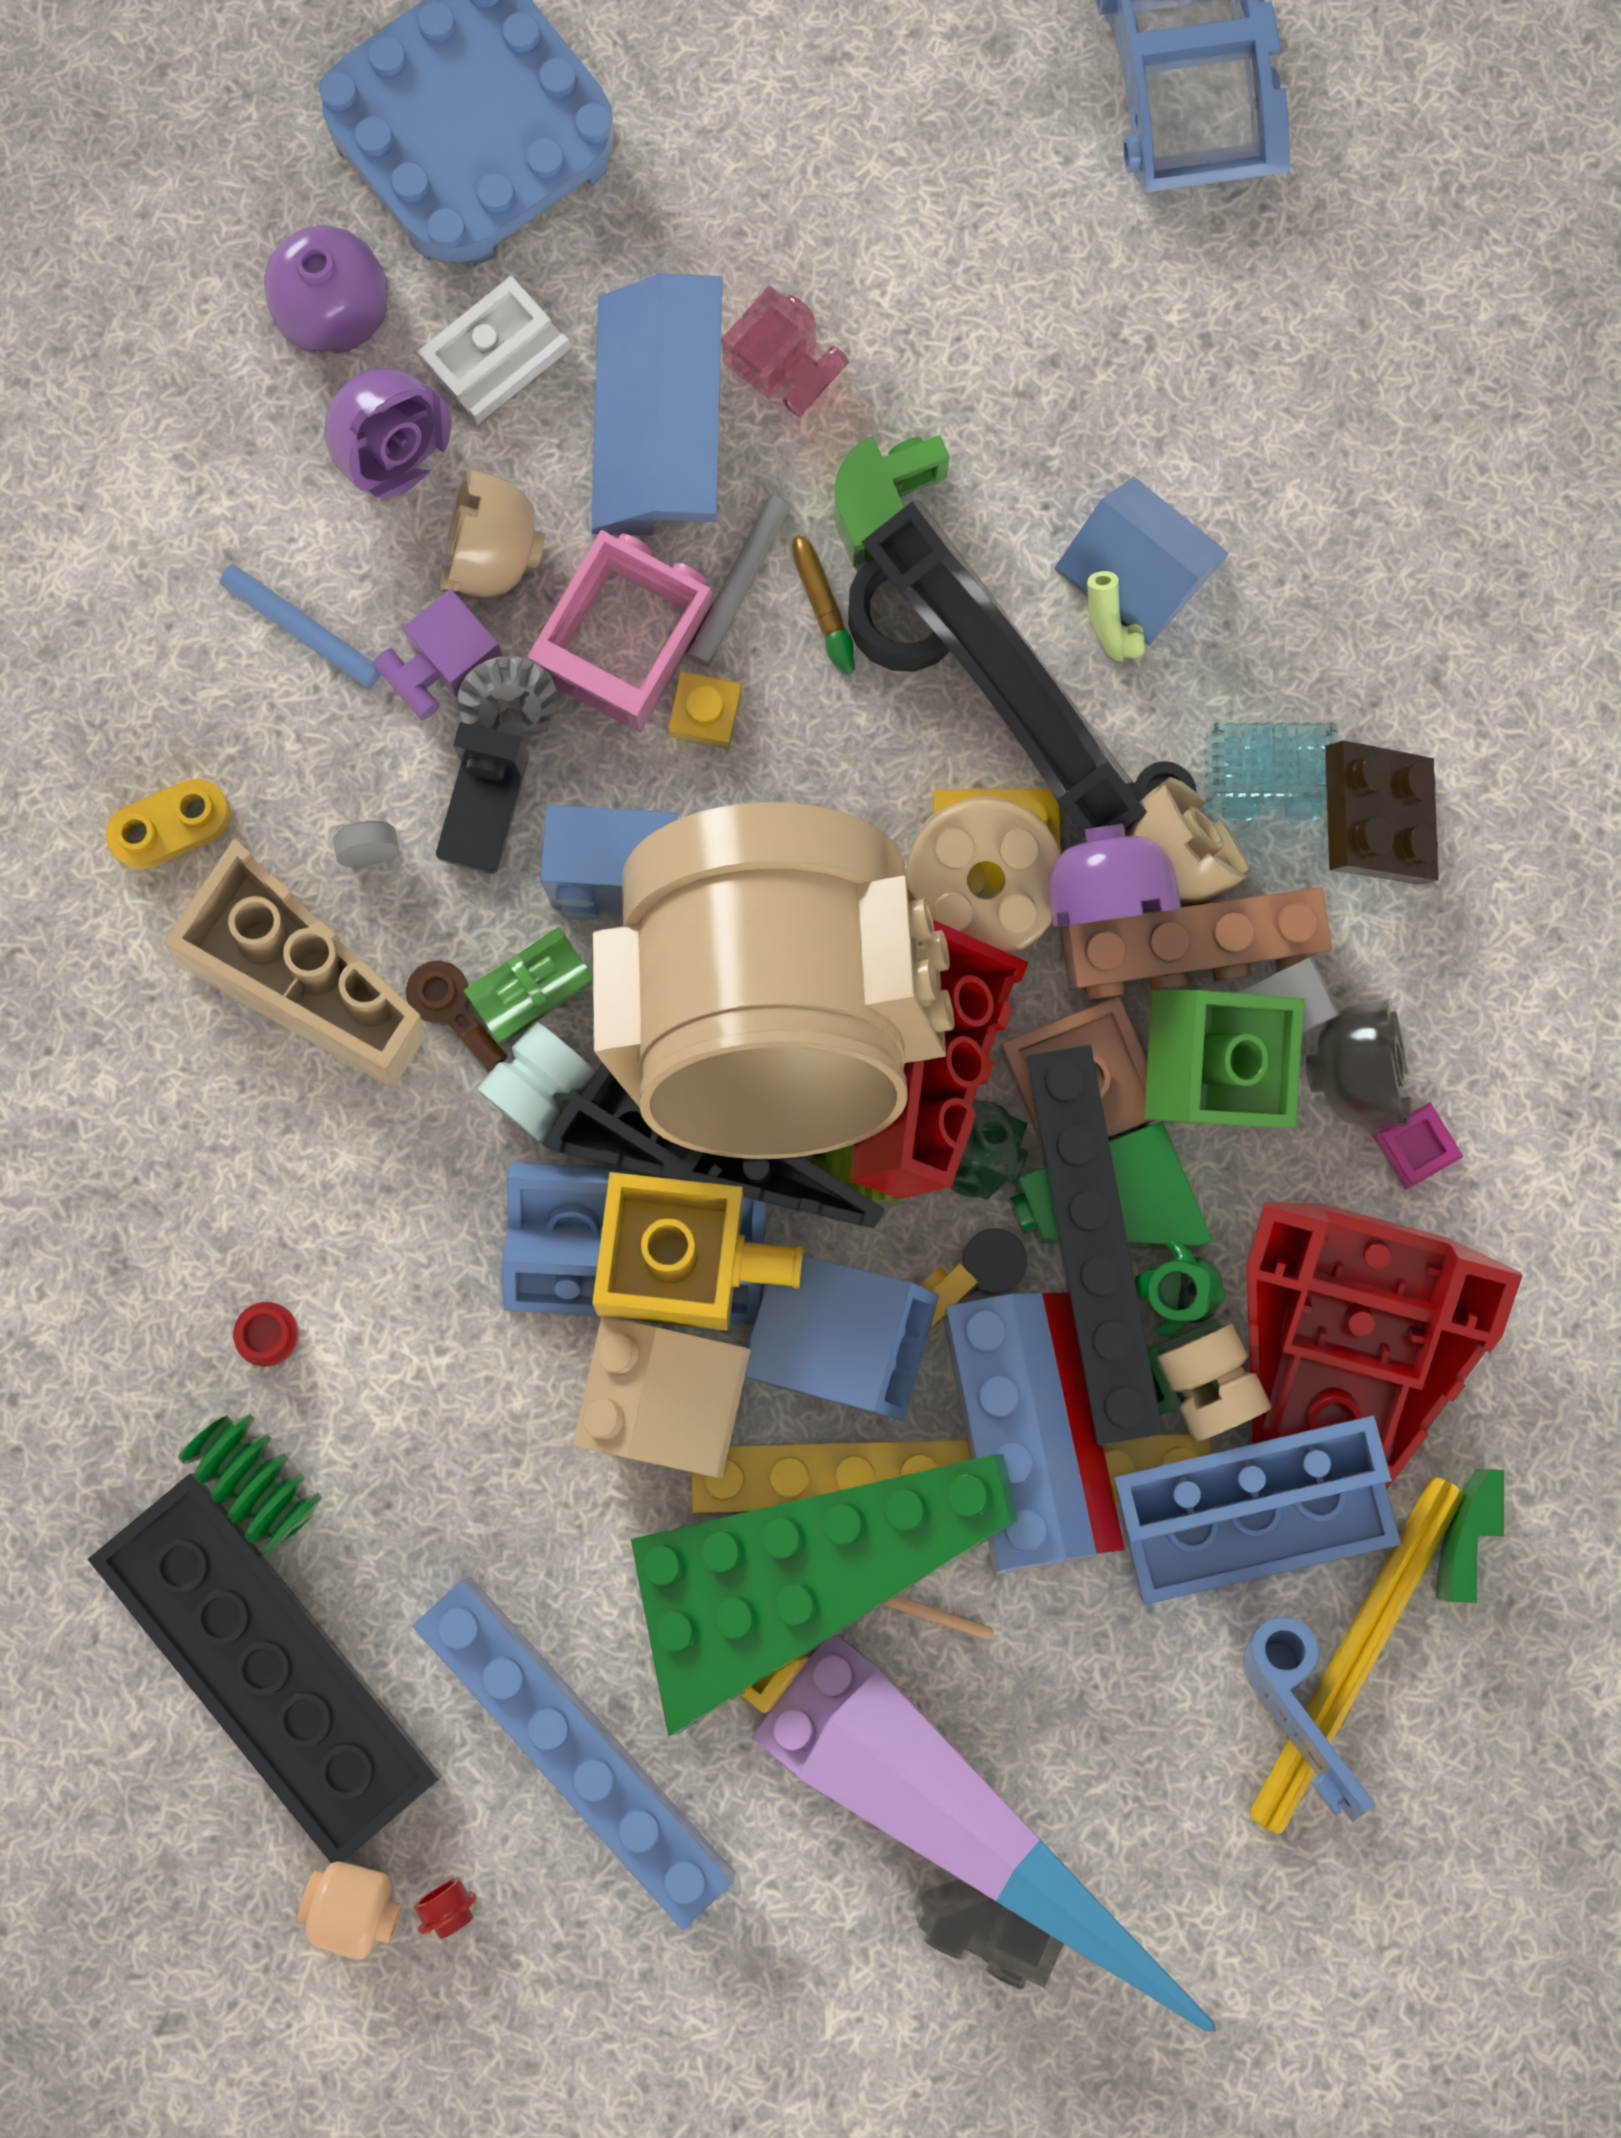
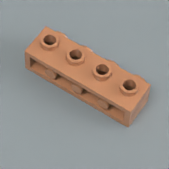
[1060,887,1332,999]

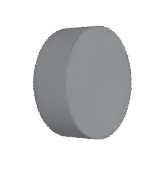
[333,820,399,868]

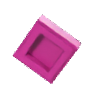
[1372,1102,1464,1190]

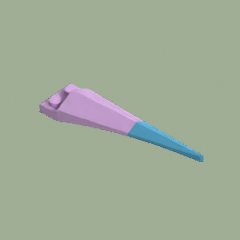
[752,1635,1216,2032]

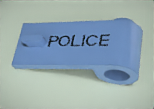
[1242,1617,1375,1822]

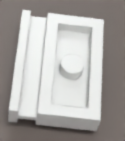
[417,275,570,425]

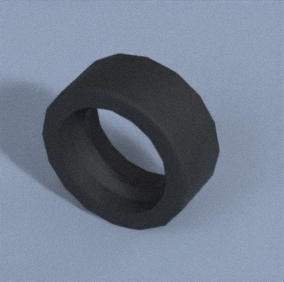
[848,557,950,672]

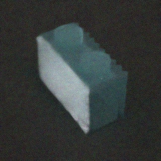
[1204,722,1338,821]

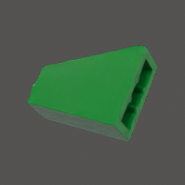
[1009,1121,1213,1251]

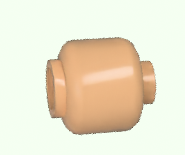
[297,1861,402,1960]

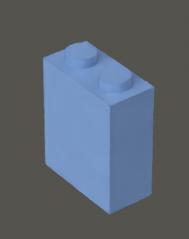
[744,1256,939,1422]

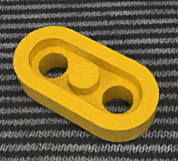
[106,779,231,870]

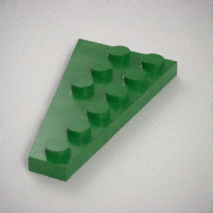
[631,1454,1018,1736]

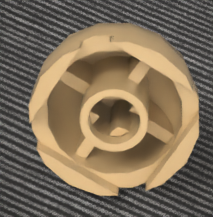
[440,468,545,599]
[1126,777,1249,906]

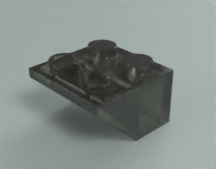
[913,1878,1064,1989]

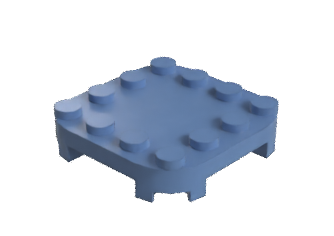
[319,0,615,267]

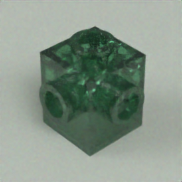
[950,1099,1028,1200]

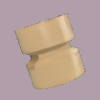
[1155,1323,1272,1442]

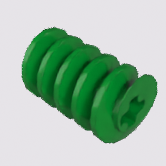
[178,1414,322,1559]

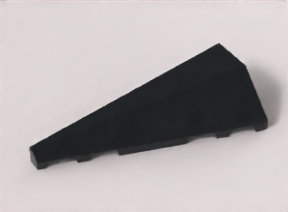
[542,1062,886,1229]

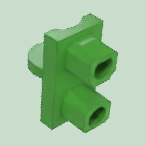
[463,927,593,1045]

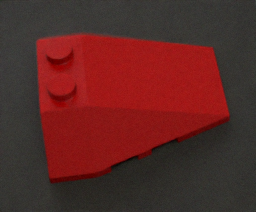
[1246,1202,1523,1489]

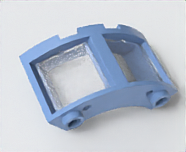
[1096,0,1290,193]

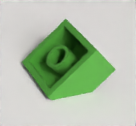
[1144,990,1304,1128]

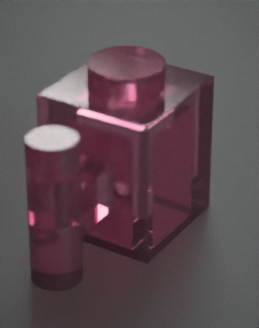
[721,285,849,417]

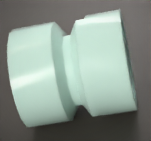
[477,1021,596,1142]

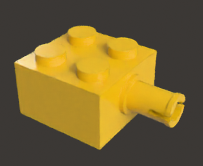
[592,1172,803,1331]

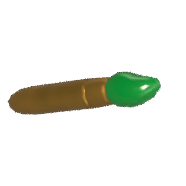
[792,536,855,674]

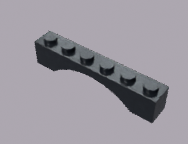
[861,501,1147,838]

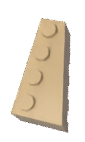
[164,837,427,1089]

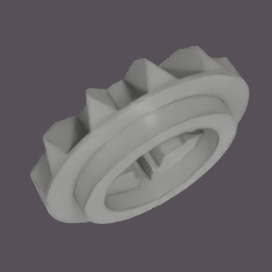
[458,656,559,745]

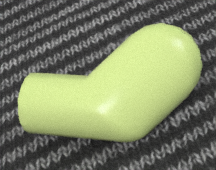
[1087,571,1145,662]

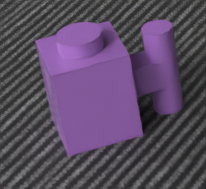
[373,588,503,721]

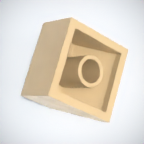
[572,1317,751,1479]

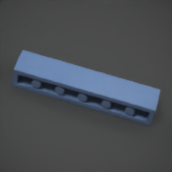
[412,1577,735,1931]

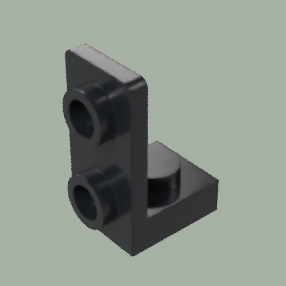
[436,722,530,874]

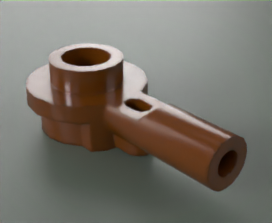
[406,960,508,1072]

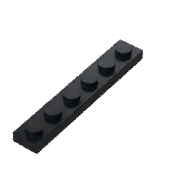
[1025,1045,1163,1445]

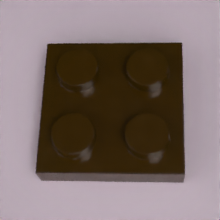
[1325,740,1439,884]

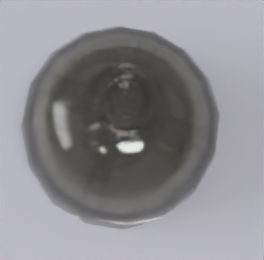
[1306,998,1411,1129]

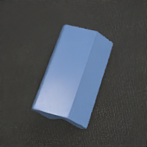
[591,273,723,536]
[502,1162,766,1324]
[1114,1416,1401,1605]

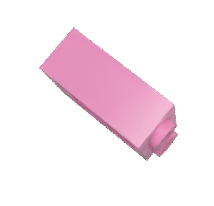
[527,530,713,733]

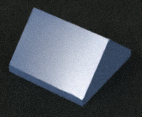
[1055,477,1229,646]

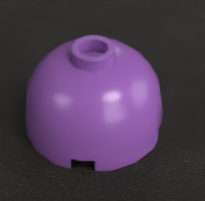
[264,225,388,353]
[324,368,452,499]
[1049,824,1181,927]

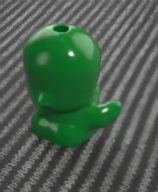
[1135,1240,1225,1336]

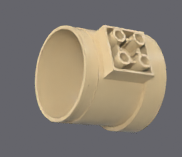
[593,802,954,1159]

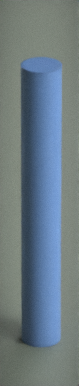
[220,564,381,689]

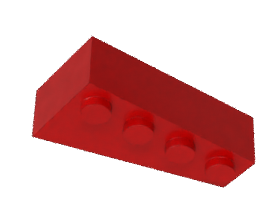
[849,920,1029,1199]

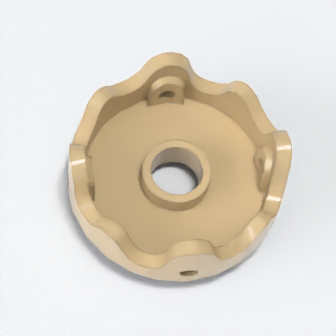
[906,796,1062,954]

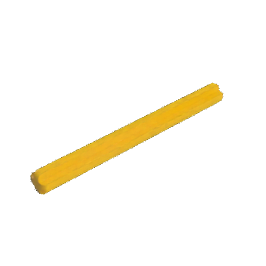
[1250,1477,1464,1834]

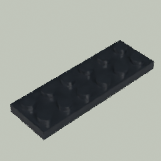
[87,1473,442,1863]

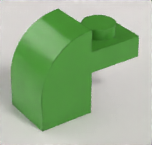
[834,435,950,567]

